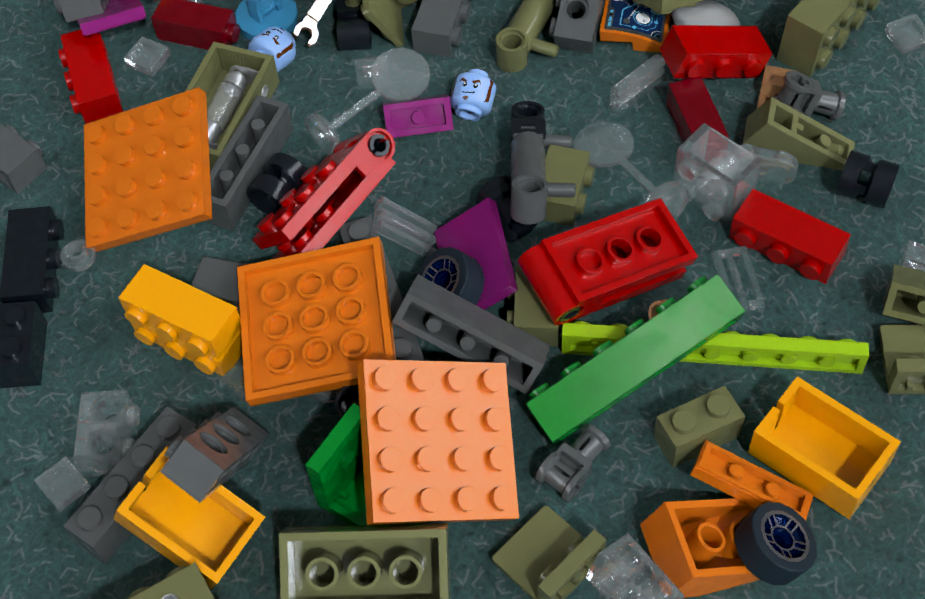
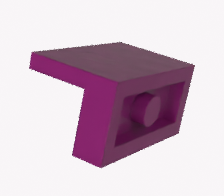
[383,94,454,138]

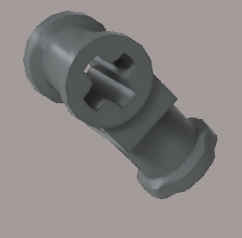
[773,71,846,121]
[535,424,611,503]

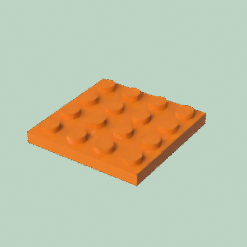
[84,87,212,252]
[237,236,397,407]
[357,359,519,525]

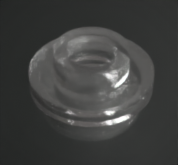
[60,240,97,272]

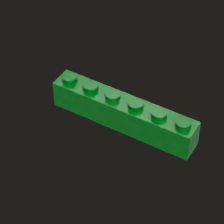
[526,274,745,446]

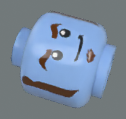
[248,26,296,72]
[450,69,496,121]

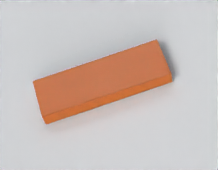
[690,440,814,521]

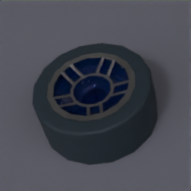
[415,247,485,305]
[735,502,817,585]

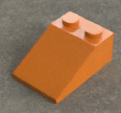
[640,498,784,599]

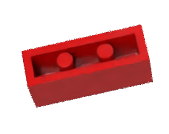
[659,25,772,78]
[58,29,123,124]
[729,189,851,284]

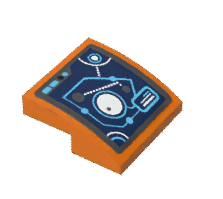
[599,0,672,52]

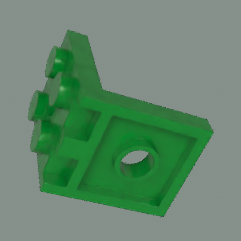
[305,403,416,525]

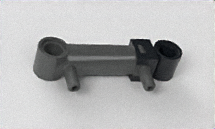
[510,101,576,225]

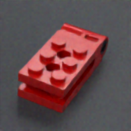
[252,128,396,259]
[518,198,698,325]

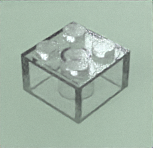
[672,123,762,227]

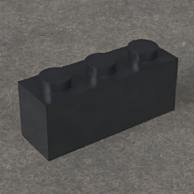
[0,206,64,313]

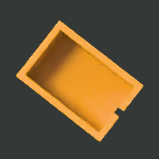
[118,264,242,378]
[748,376,901,520]
[113,446,265,590]

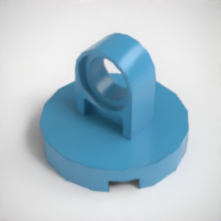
[235,0,298,41]

